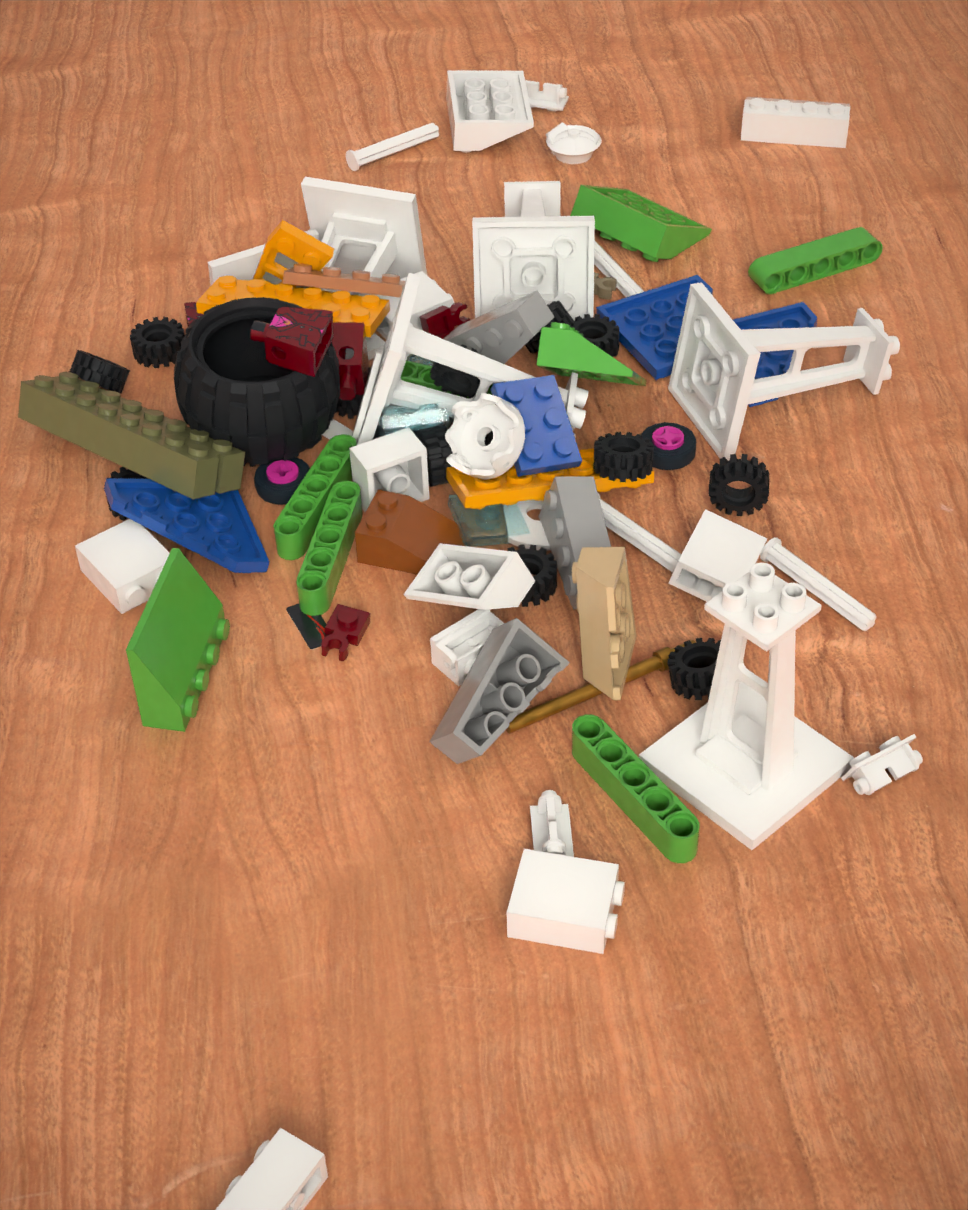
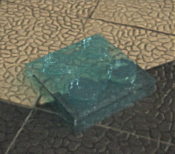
[378,403,449,436]

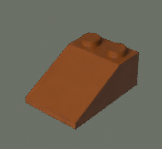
[355,490,474,575]

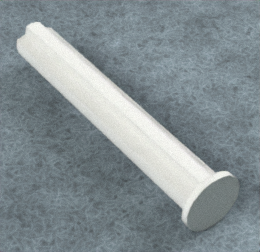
[346,123,439,171]
[594,240,644,297]
[598,493,681,573]
[760,538,876,631]

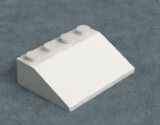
[446,70,534,153]
[741,97,850,148]

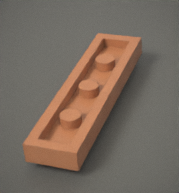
[283,264,406,297]

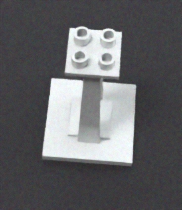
[301,177,427,342]
[472,181,595,321]
[357,273,589,445]
[668,283,900,461]
[639,562,854,850]

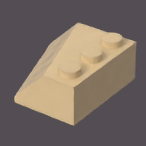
[572,547,637,700]

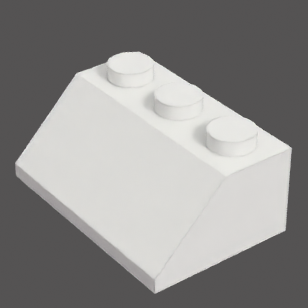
[404,543,535,610]

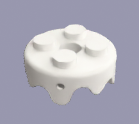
[445,393,525,479]

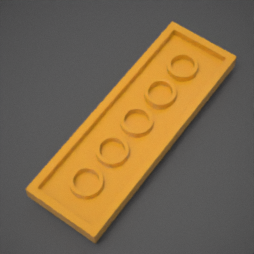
[196,276,390,337]
[447,448,655,509]

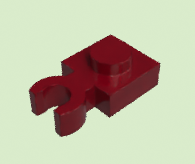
[419,302,470,339]
[321,604,370,661]

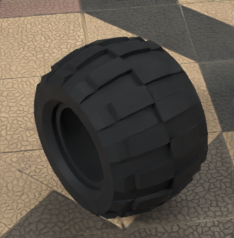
[174,297,340,465]

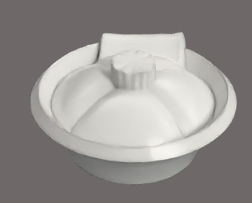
[546,122,602,164]

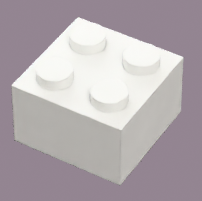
[349,427,430,512]

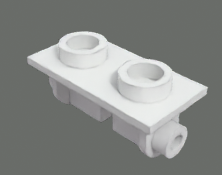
[525,80,569,111]
[841,734,923,795]
[530,790,574,857]

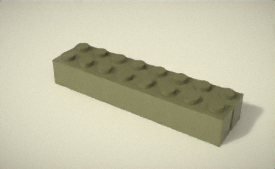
[18,372,245,499]

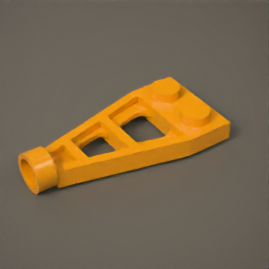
[252,220,334,287]

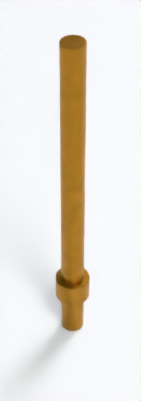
[506,640,696,734]

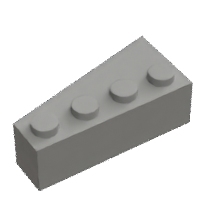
[444,290,554,364]
[538,476,611,609]
[430,618,570,764]

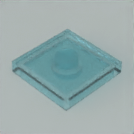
[448,495,530,547]

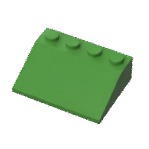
[570,185,712,262]
[537,322,647,386]
[126,548,230,732]

